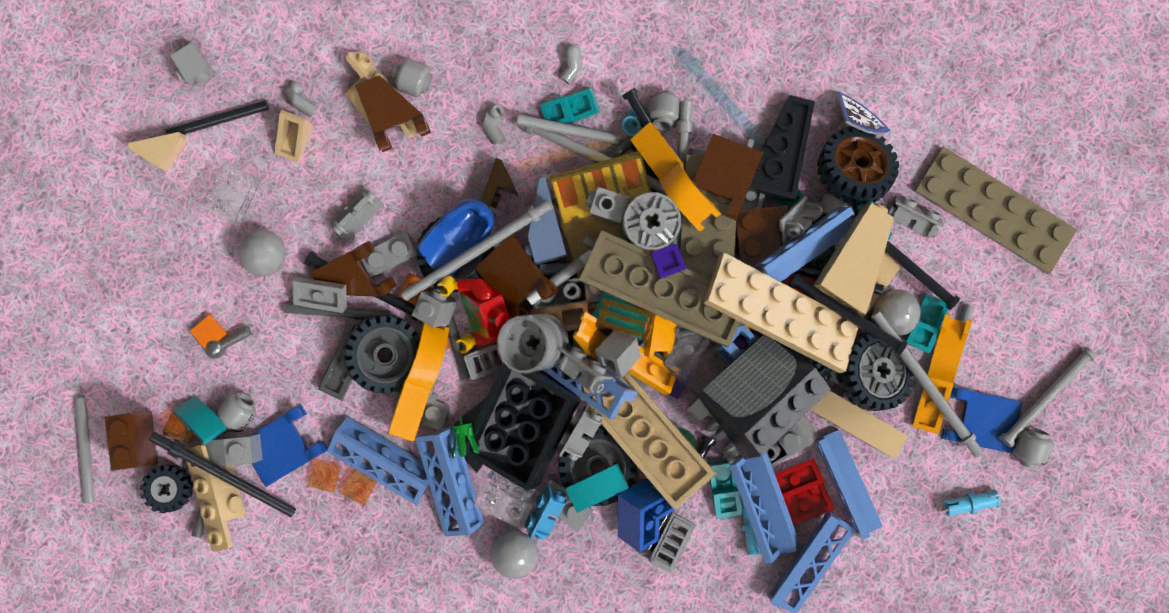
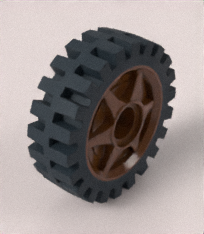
[817,127,899,205]

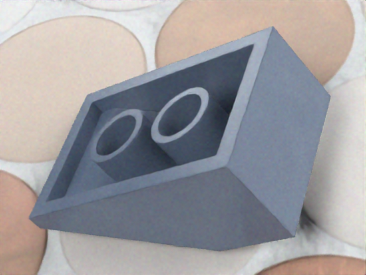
[525,177,567,267]

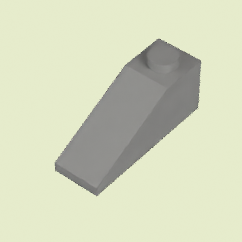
[182,434,263,468]

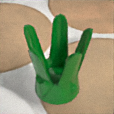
[451,417,480,458]

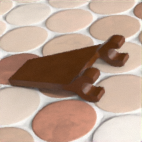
[355,76,431,153]
[310,241,397,297]

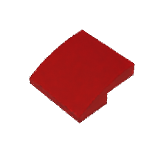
[775,458,835,526]

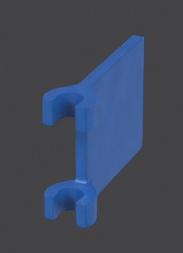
[941,387,1022,454]
[251,405,327,487]

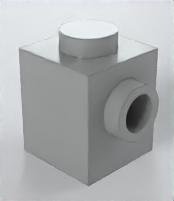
[170,42,215,87]
[585,187,629,224]
[412,289,458,327]
[595,329,641,378]

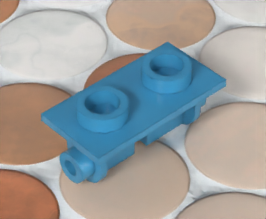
[525,483,567,540]

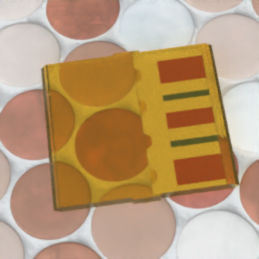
[550,151,665,278]

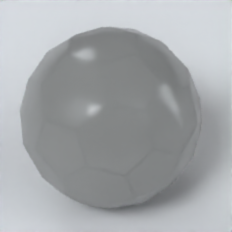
[238,230,286,277]
[873,289,921,336]
[491,531,538,579]

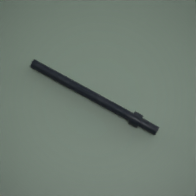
[149,431,296,518]

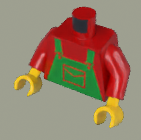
[437,276,510,354]

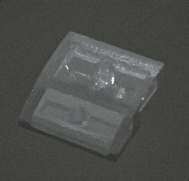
[662,335,724,396]

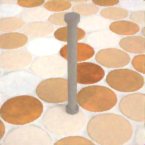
[999,346,1097,448]

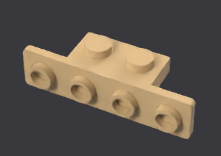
[345,51,419,138]
[187,444,246,552]

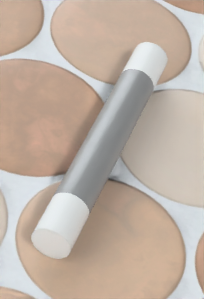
[527,249,592,305]

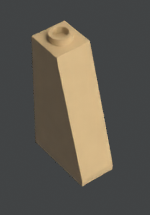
[813,203,894,315]

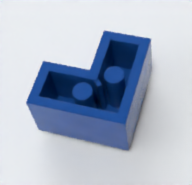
[617,478,678,552]

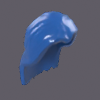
[417,198,494,276]

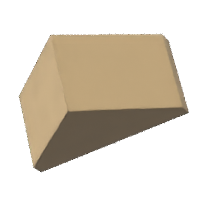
[274,110,313,163]
[128,132,187,172]

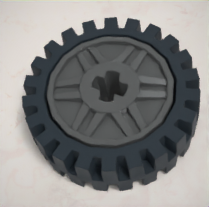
[836,333,915,411]

